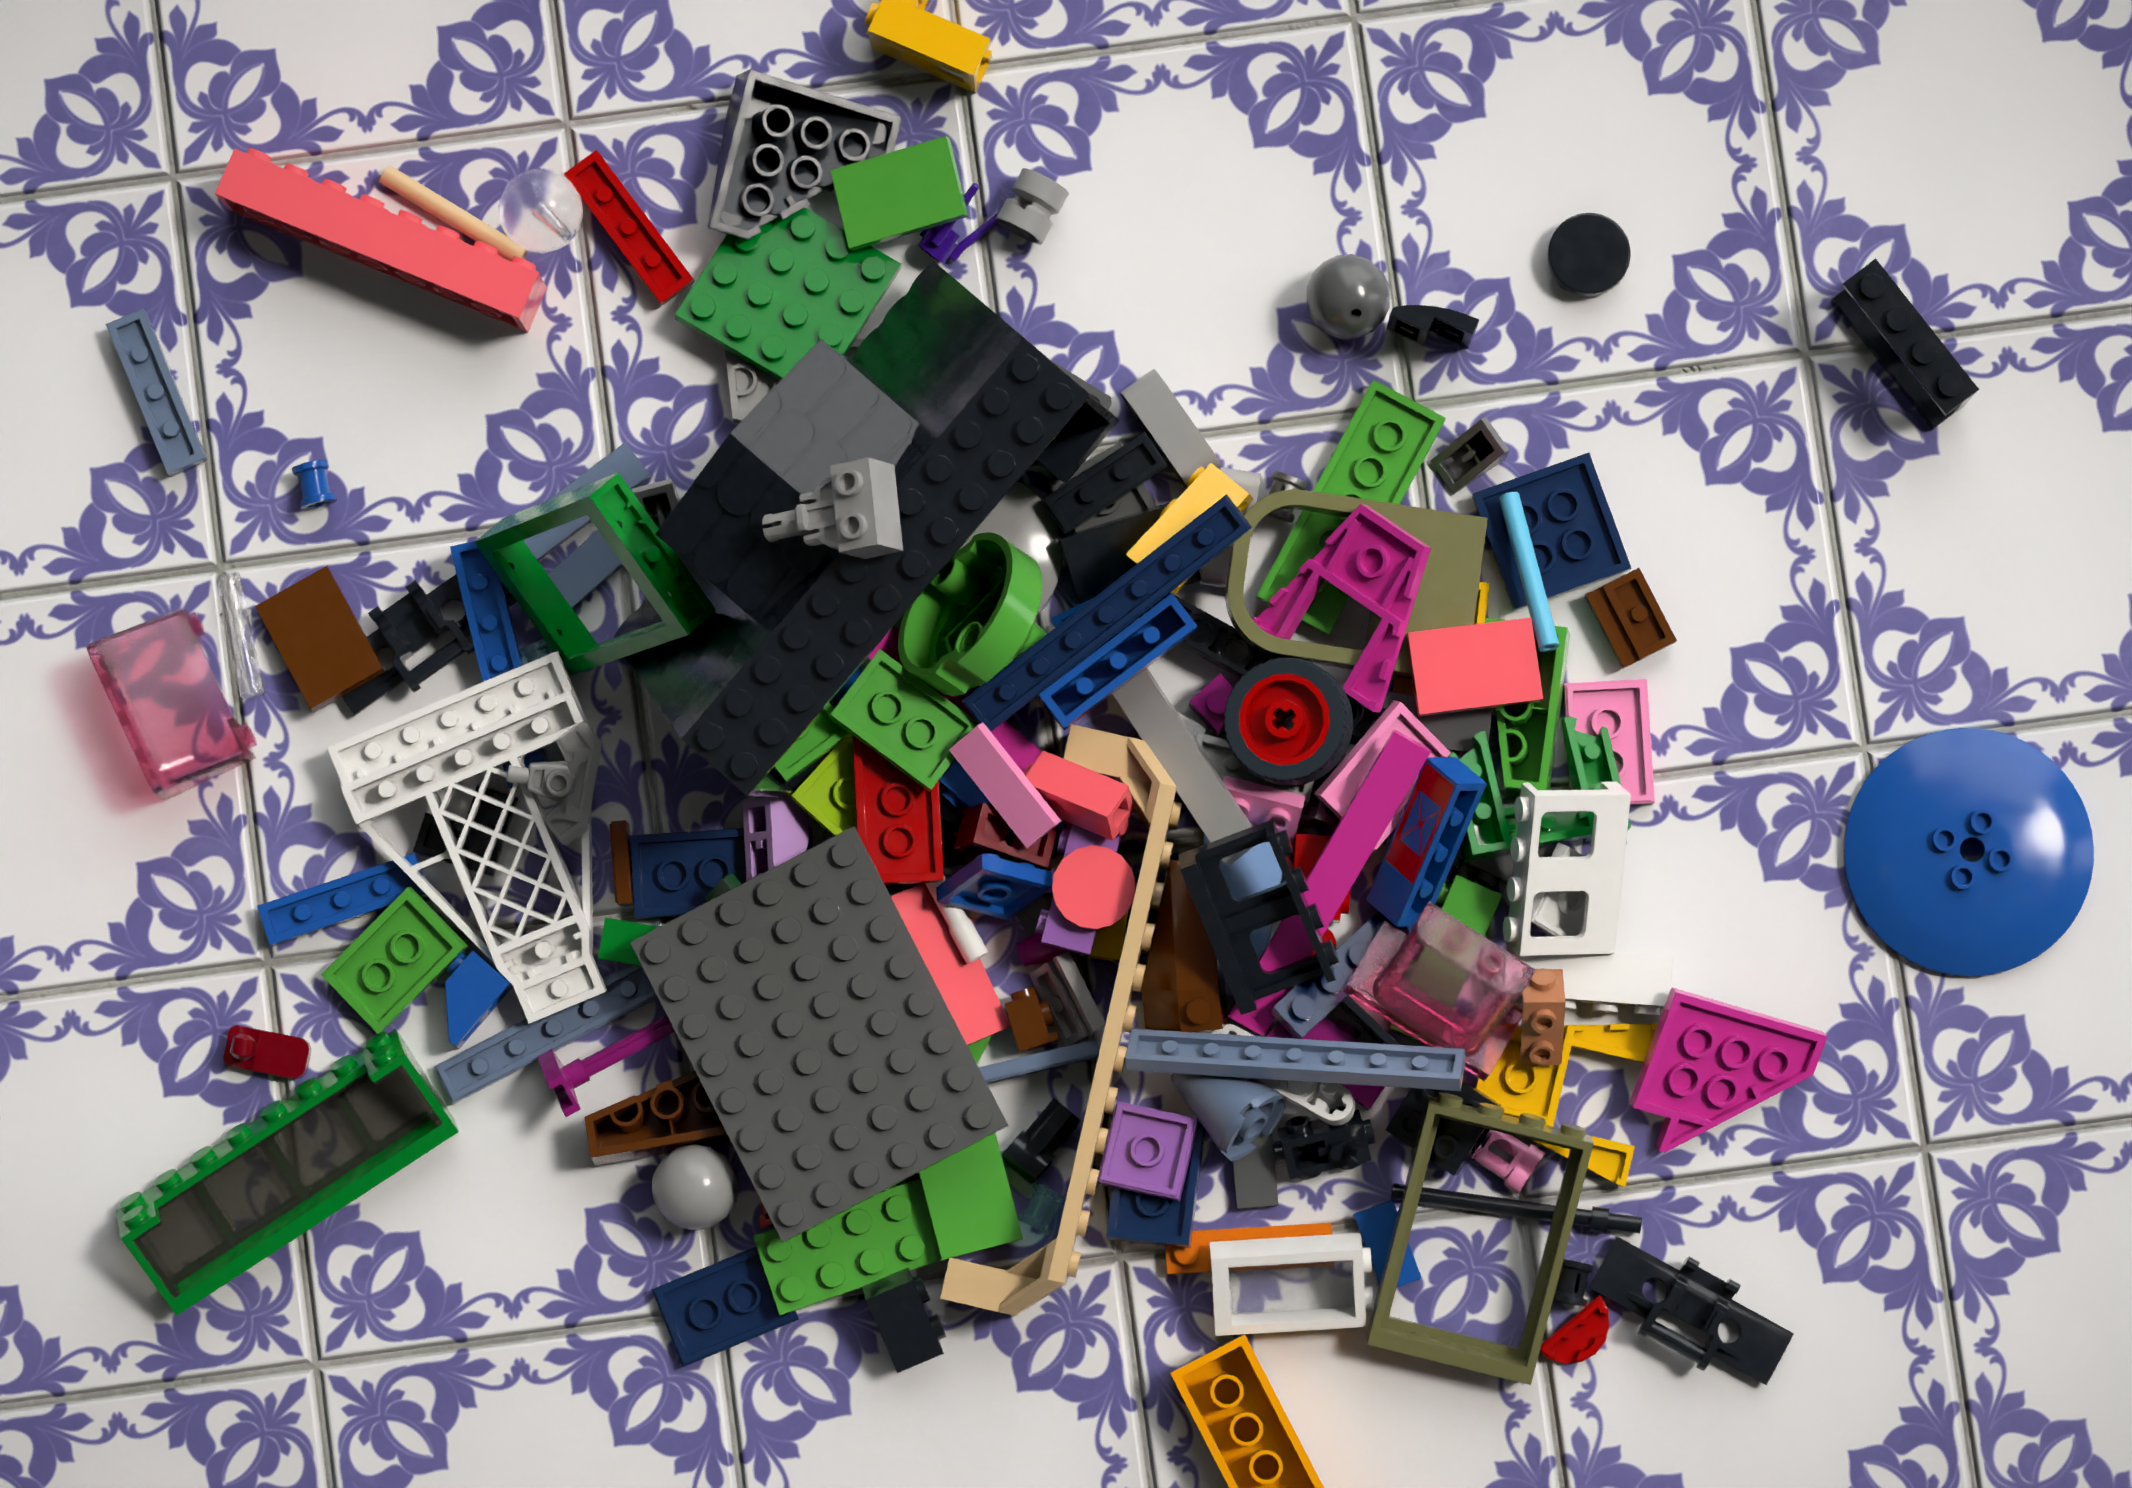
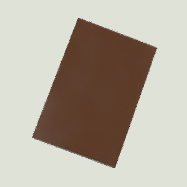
[255,566,386,713]

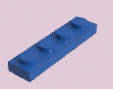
[257,853,426,946]

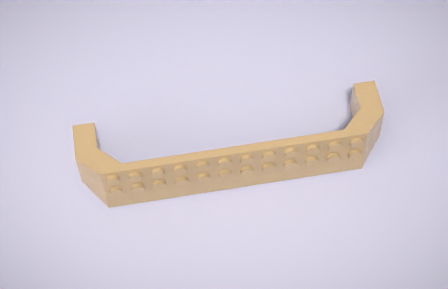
[940,724,1183,1316]

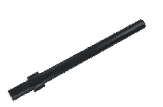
[1391,1183,1642,1234]

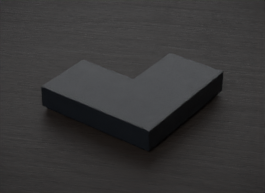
[413,785,518,877]

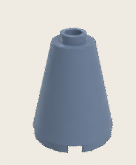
[1171,1073,1285,1161]

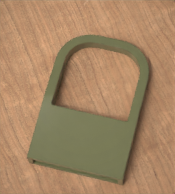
[1225,489,1488,678]

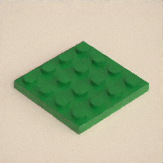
[675,207,901,381]

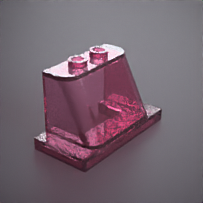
[1343,902,1536,1081]

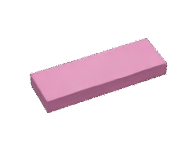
[949,722,1061,848]

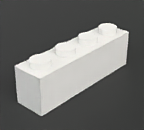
[1500,944,1674,1016]

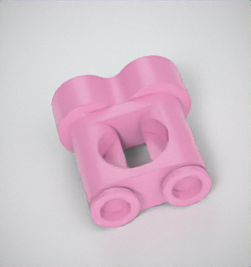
[1472,1130,1546,1195]

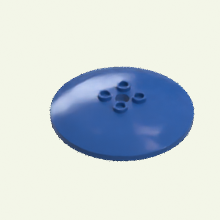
[1843,728,2094,977]

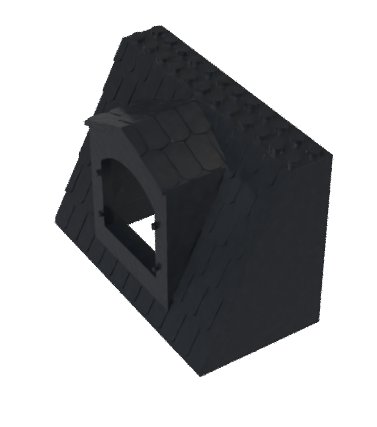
[614,262,1120,798]

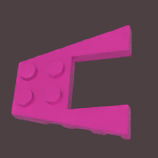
[1252,504,1431,713]

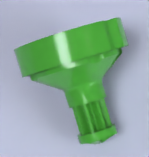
[898,532,1085,696]

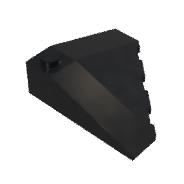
[708,69,902,240]

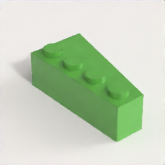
[1485,618,1570,794]

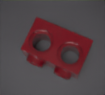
[954,803,1058,869]

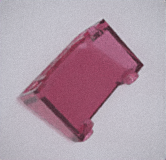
[86,608,258,800]

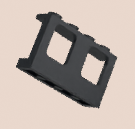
[1831,258,1979,430]
[1179,819,1339,1015]

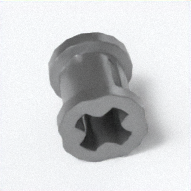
[1268,471,1307,523]

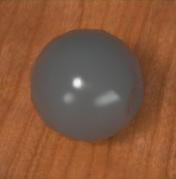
[1307,254,1390,340]

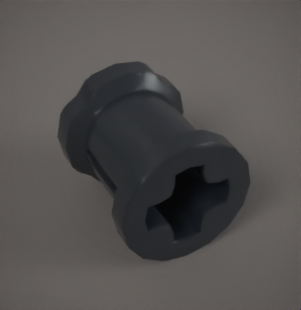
[1553,1259,1594,1307]

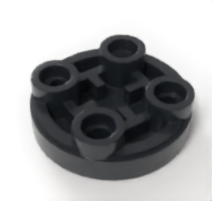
[1547,213,1631,296]

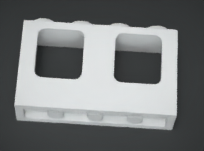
[1503,782,1631,956]

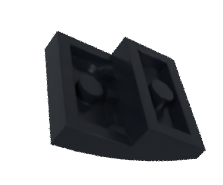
[1386,305,1479,349]

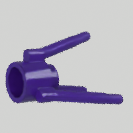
[917,183,999,265]

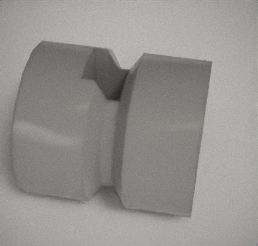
[995,168,1069,245]

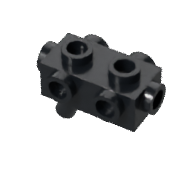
[1272,1106,1376,1180]

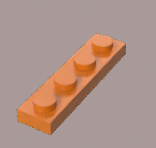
[1165,1223,1334,1274]

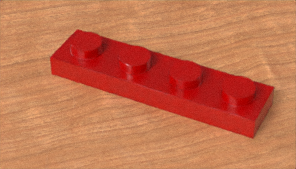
[564,150,695,306]

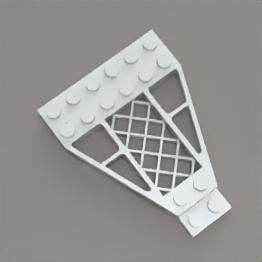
[327,651,607,1024]

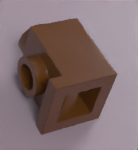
[1005,987,1059,1053]

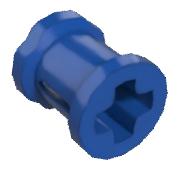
[292,460,337,509]

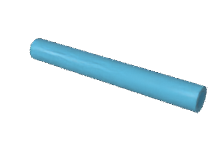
[1499,492,1559,652]

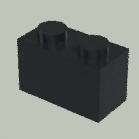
[862,1267,947,1373]

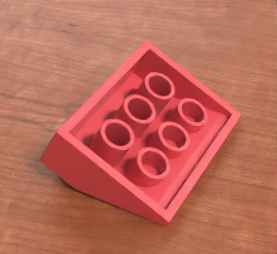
[891,883,1011,1046]

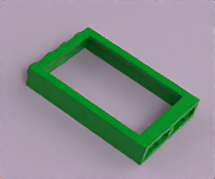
[475,472,717,675]

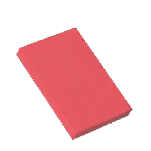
[1406,617,1543,717]

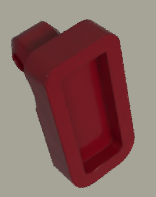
[223,1025,311,1079]

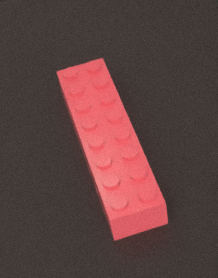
[215,148,547,332]

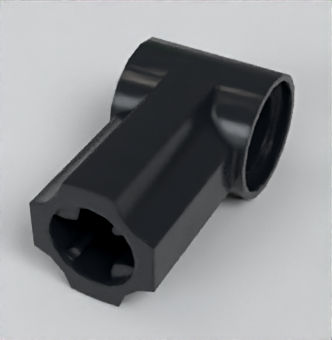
[1001,1098,1081,1185]

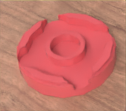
[1052,845,1136,930]

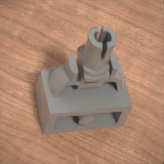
[762,457,903,559]

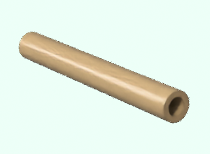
[379,165,529,261]

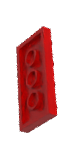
[852,735,944,885]

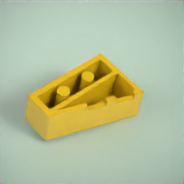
[1126,463,1254,595]

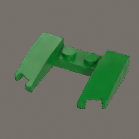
[1448,716,1631,863]

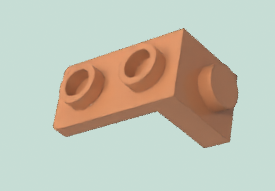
[1519,968,1565,1065]

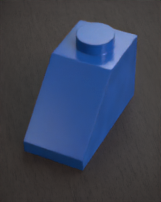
[445,950,513,1048]

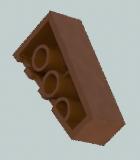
[584,1071,731,1166]

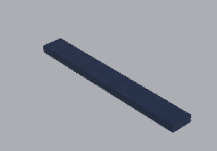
[962,494,1253,732]

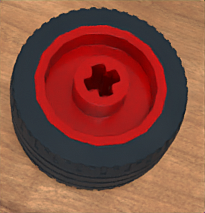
[1224,658,1353,786]

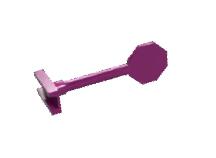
[537,1015,675,1117]

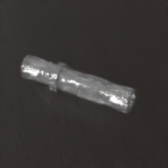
[215,572,265,699]

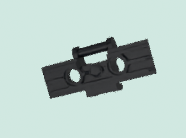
[342,574,517,716]
[1589,1236,1794,1385]

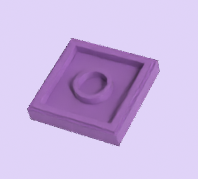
[1097,1101,1199,1202]

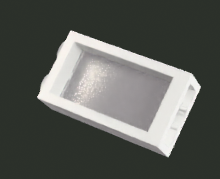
[1209,1233,1374,1336]

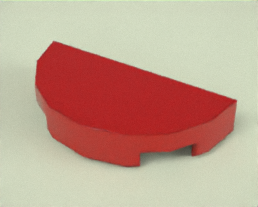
[1540,1295,1610,1364]

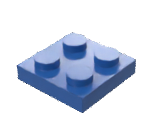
[936,854,1053,920]

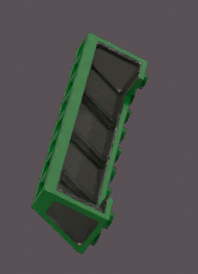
[116,1029,459,1316]

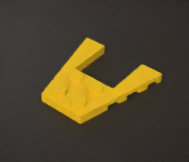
[1475,1023,1658,1187]

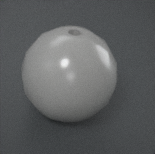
[652,1144,738,1230]

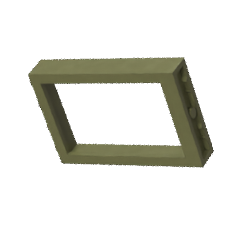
[1366,1093,1594,1385]

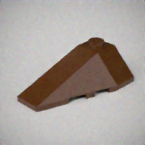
[1141,859,1229,1032]

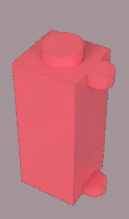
[1024,750,1135,841]

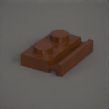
[1585,568,1677,670]

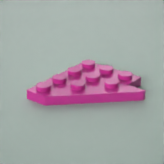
[1629,987,1828,1153]

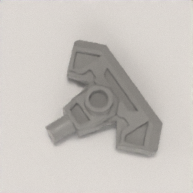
[506,721,602,845]

